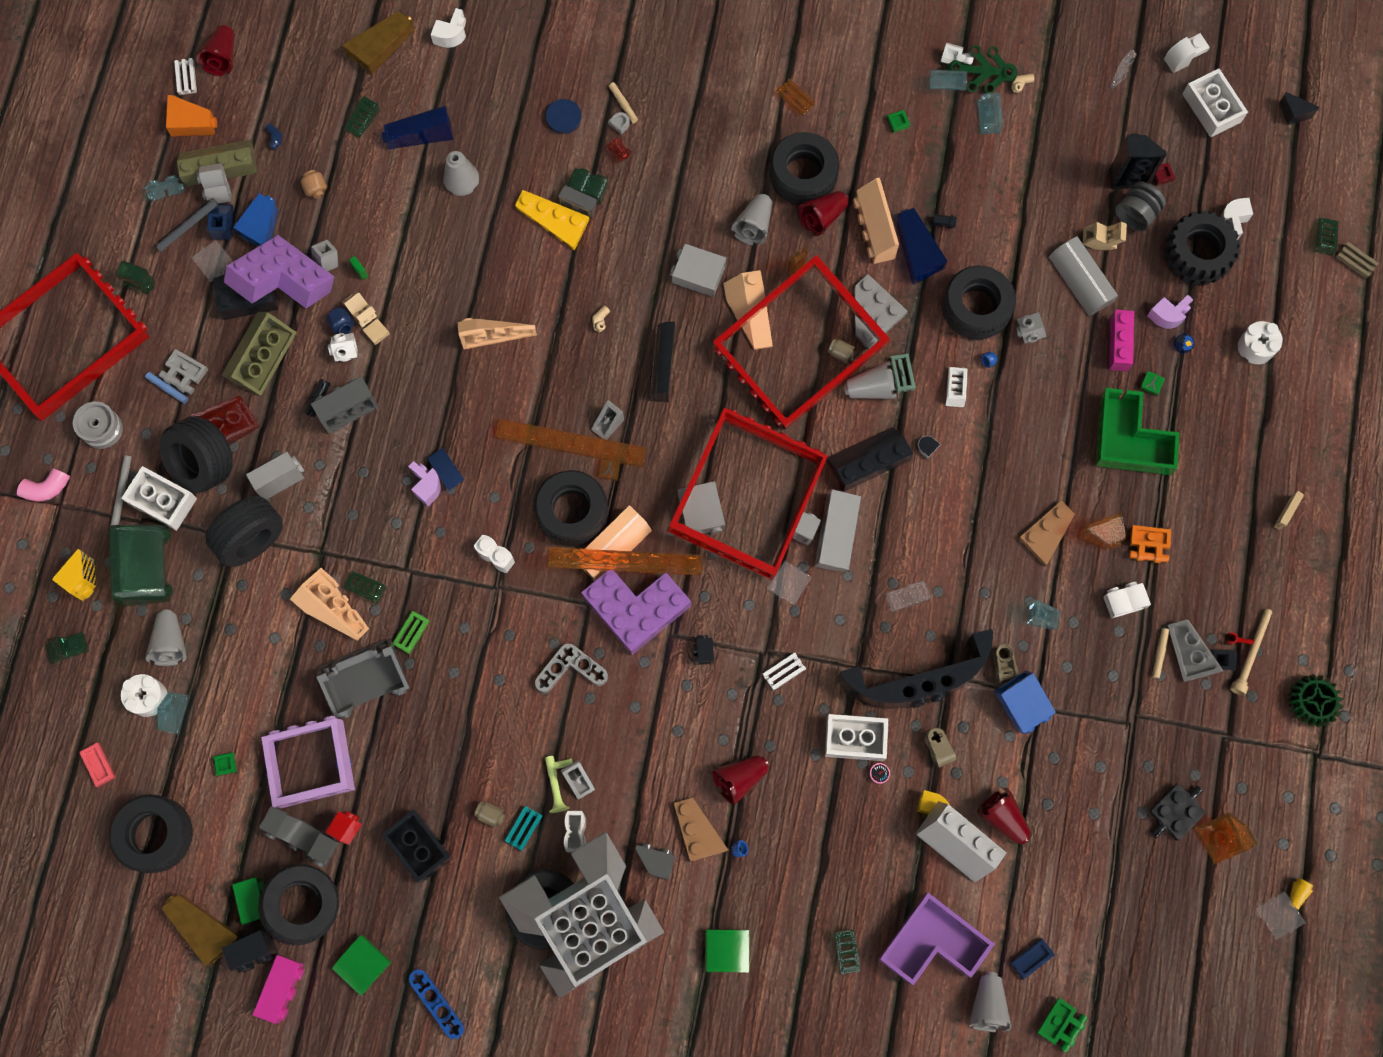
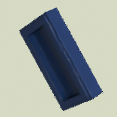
[1010,938,1055,980]

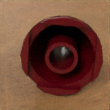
[196,25,235,76]
[798,191,848,236]
[712,755,769,805]
[977,788,1031,845]

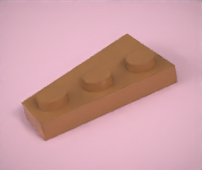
[1019,500,1075,567]
[674,798,729,862]

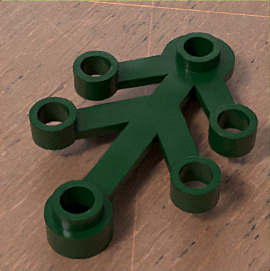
[947,45,1017,95]

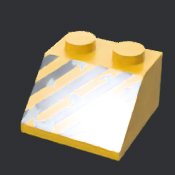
[52,549,96,601]

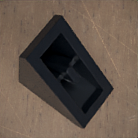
[1279,92,1319,125]

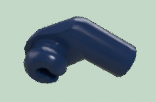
[265,123,283,149]

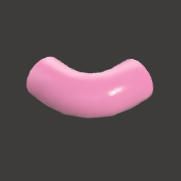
[17,468,70,502]

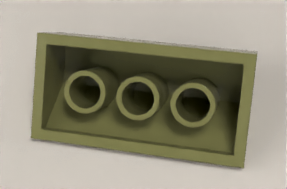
[177,139,257,187]
[222,312,297,396]

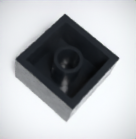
[222,930,279,973]

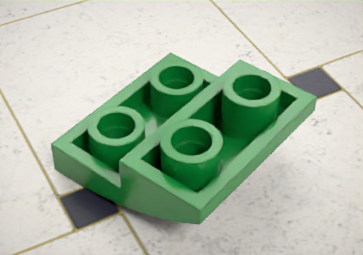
[705,930,749,972]
[332,935,391,996]

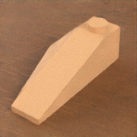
[723,270,773,350]
[458,318,537,349]
[290,568,369,641]

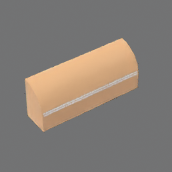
[575,505,652,581]

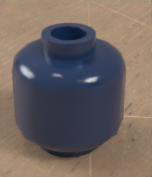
[326,308,354,334]

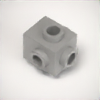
[1016,312,1046,344]

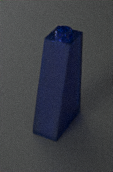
[382,106,453,149]
[896,208,948,285]

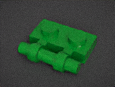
[1036,997,1088,1053]

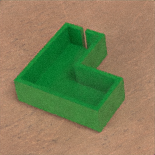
[1095,388,1180,475]

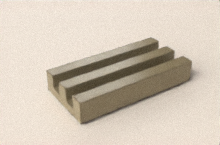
[1336,242,1379,279]

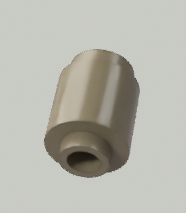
[828,339,857,364]
[474,801,506,828]

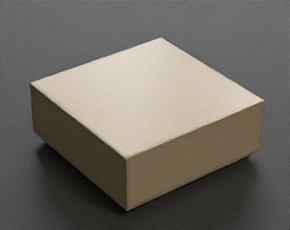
[363,319,390,345]

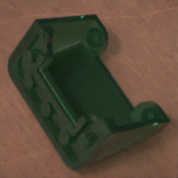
[110,524,173,607]

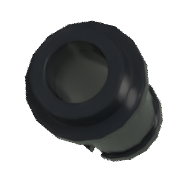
[933,214,957,229]

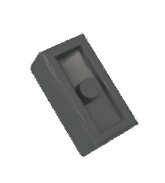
[559,186,597,218]

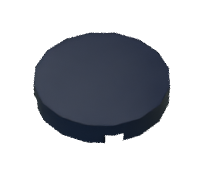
[546,99,582,134]

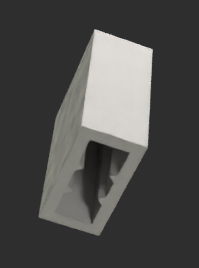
[670,244,727,297]
[246,452,304,499]
[678,481,725,535]

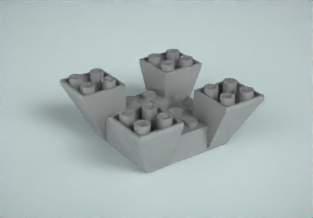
[499,831,664,998]

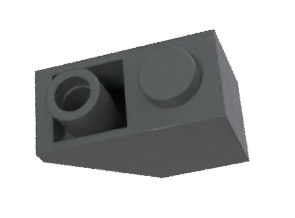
[635,843,675,880]

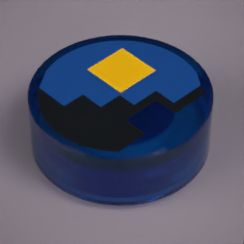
[1174,334,1195,353]

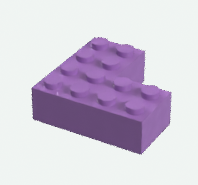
[224,235,334,308]
[581,568,691,655]
[878,893,995,985]

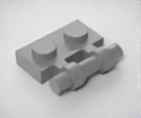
[159,349,208,395]

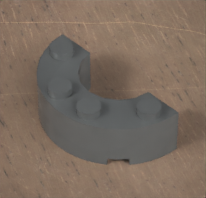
[259,806,340,867]

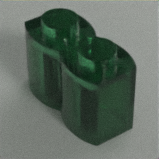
[567,168,609,205]
[116,261,155,294]

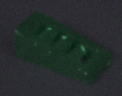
[345,96,380,138]
[1314,217,1339,255]
[344,571,387,604]
[833,930,861,974]

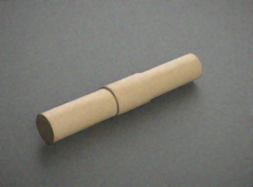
[609,82,638,123]
[1152,628,1169,679]

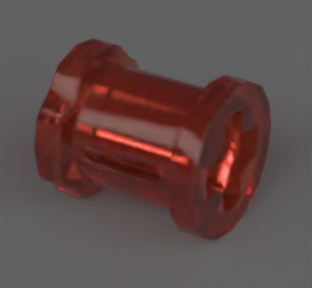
[608,137,631,162]

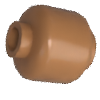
[300,170,327,199]

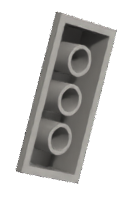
[915,801,1007,882]

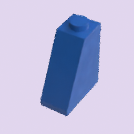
[233,193,278,247]

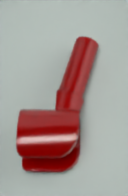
[1224,632,1254,646]

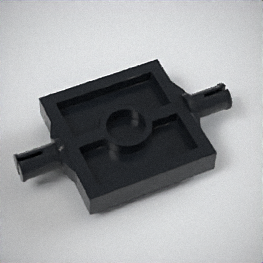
[1149,783,1206,841]

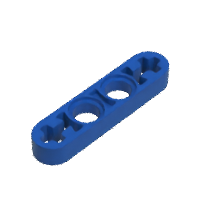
[409,970,465,1039]

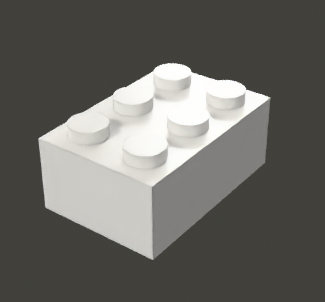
[1182,69,1248,137]
[121,466,197,531]
[825,714,888,761]

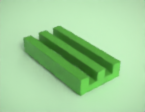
[393,611,430,654]

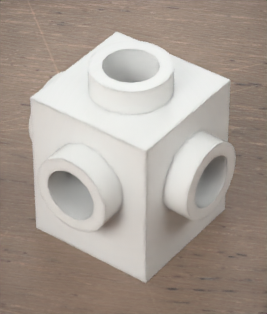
[328,333,358,362]

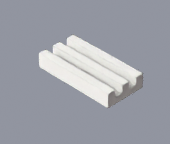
[174,58,197,95]
[763,653,806,691]

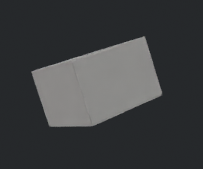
[591,400,624,441]
[561,760,595,800]

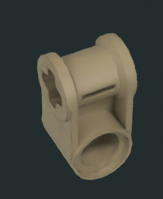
[993,644,1019,684]
[924,728,957,768]

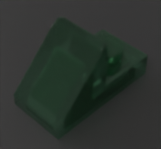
[45,632,89,664]

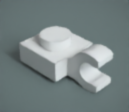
[941,43,974,66]

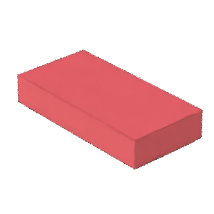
[79,742,116,787]

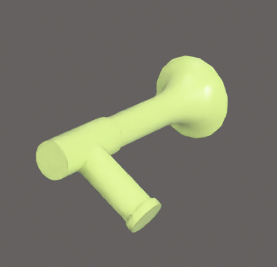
[545,756,573,813]

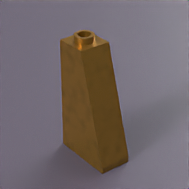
[342,11,415,75]
[161,895,242,966]

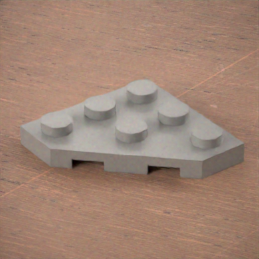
[854,274,908,350]

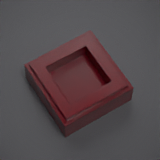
[1153,162,1175,186]

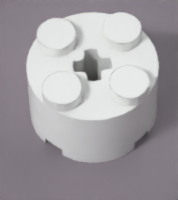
[1238,321,1282,364]
[121,674,168,717]

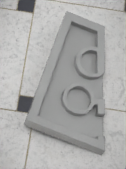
[1168,620,1223,682]

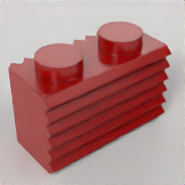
[326,810,362,844]

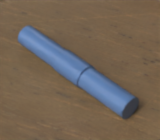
[145,372,188,404]

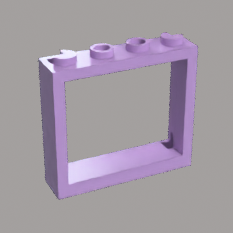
[261,716,355,809]

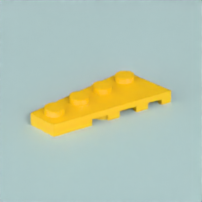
[515,190,589,250]

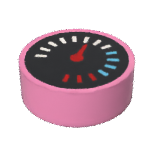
[869,763,890,784]

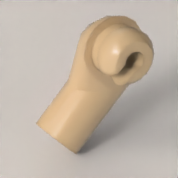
[1011,73,1034,93]
[592,305,610,332]

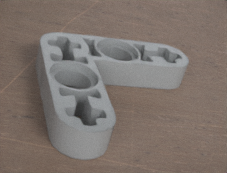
[535,644,608,693]

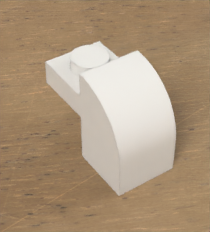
[431,8,466,48]
[1164,33,1210,73]
[1220,198,1253,240]

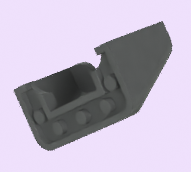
[316,639,409,719]

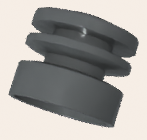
[1115,182,1166,232]

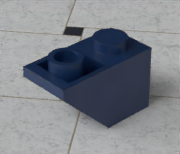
[207,204,233,240]

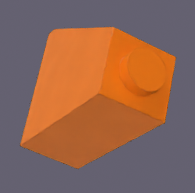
[166,95,217,136]

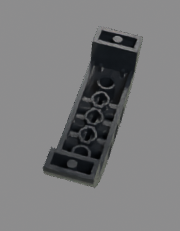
[837,629,993,709]

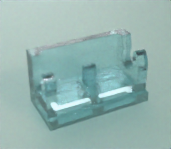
[928,70,967,91]
[978,92,1003,134]

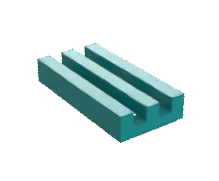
[505,806,543,851]

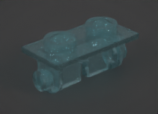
[144,175,185,201]

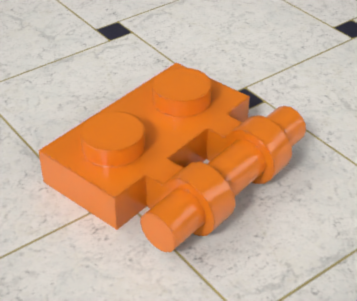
[1129,525,1171,563]

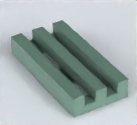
[889,353,916,393]

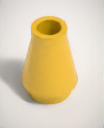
[1287,878,1313,910]

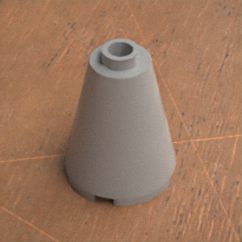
[443,151,479,196]
[731,194,772,246]
[844,361,897,399]
[146,610,187,666]
[969,972,1011,1032]

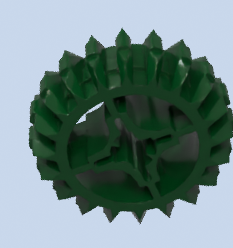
[1288,674,1344,728]

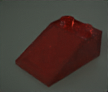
[190,396,260,446]

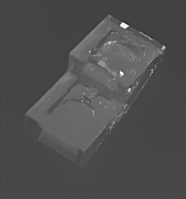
[1110,50,1137,89]
[885,581,931,612]

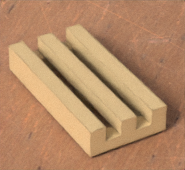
[1274,491,1304,530]

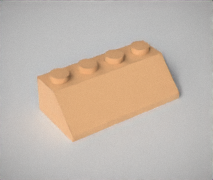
[853,178,899,264]

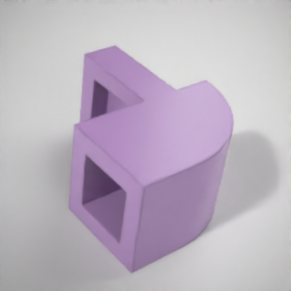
[1147,295,1193,329]
[408,461,441,507]

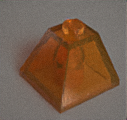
[1077,512,1126,550]
[1195,812,1258,864]

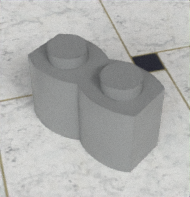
[197,163,232,204]

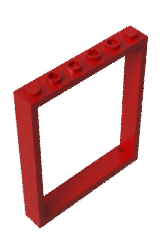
[0,253,150,421]
[713,255,890,429]
[667,408,828,580]

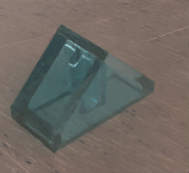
[1027,600,1060,630]
[157,692,189,734]

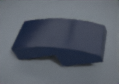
[427,448,464,490]

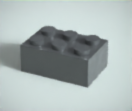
[311,377,379,434]

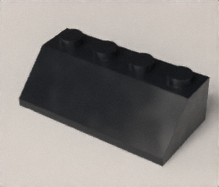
[1109,133,1167,189]
[826,427,913,492]

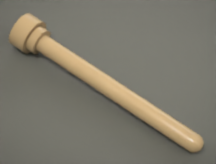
[1230,609,1272,696]

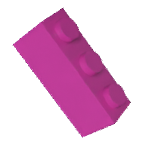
[1109,310,1134,371]
[253,955,305,1024]

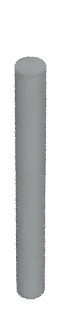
[110,455,132,530]

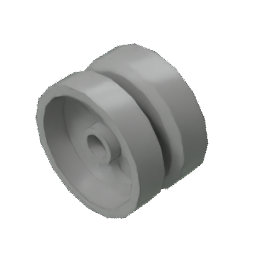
[73,401,123,449]

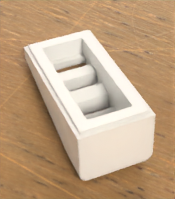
[946,367,968,407]

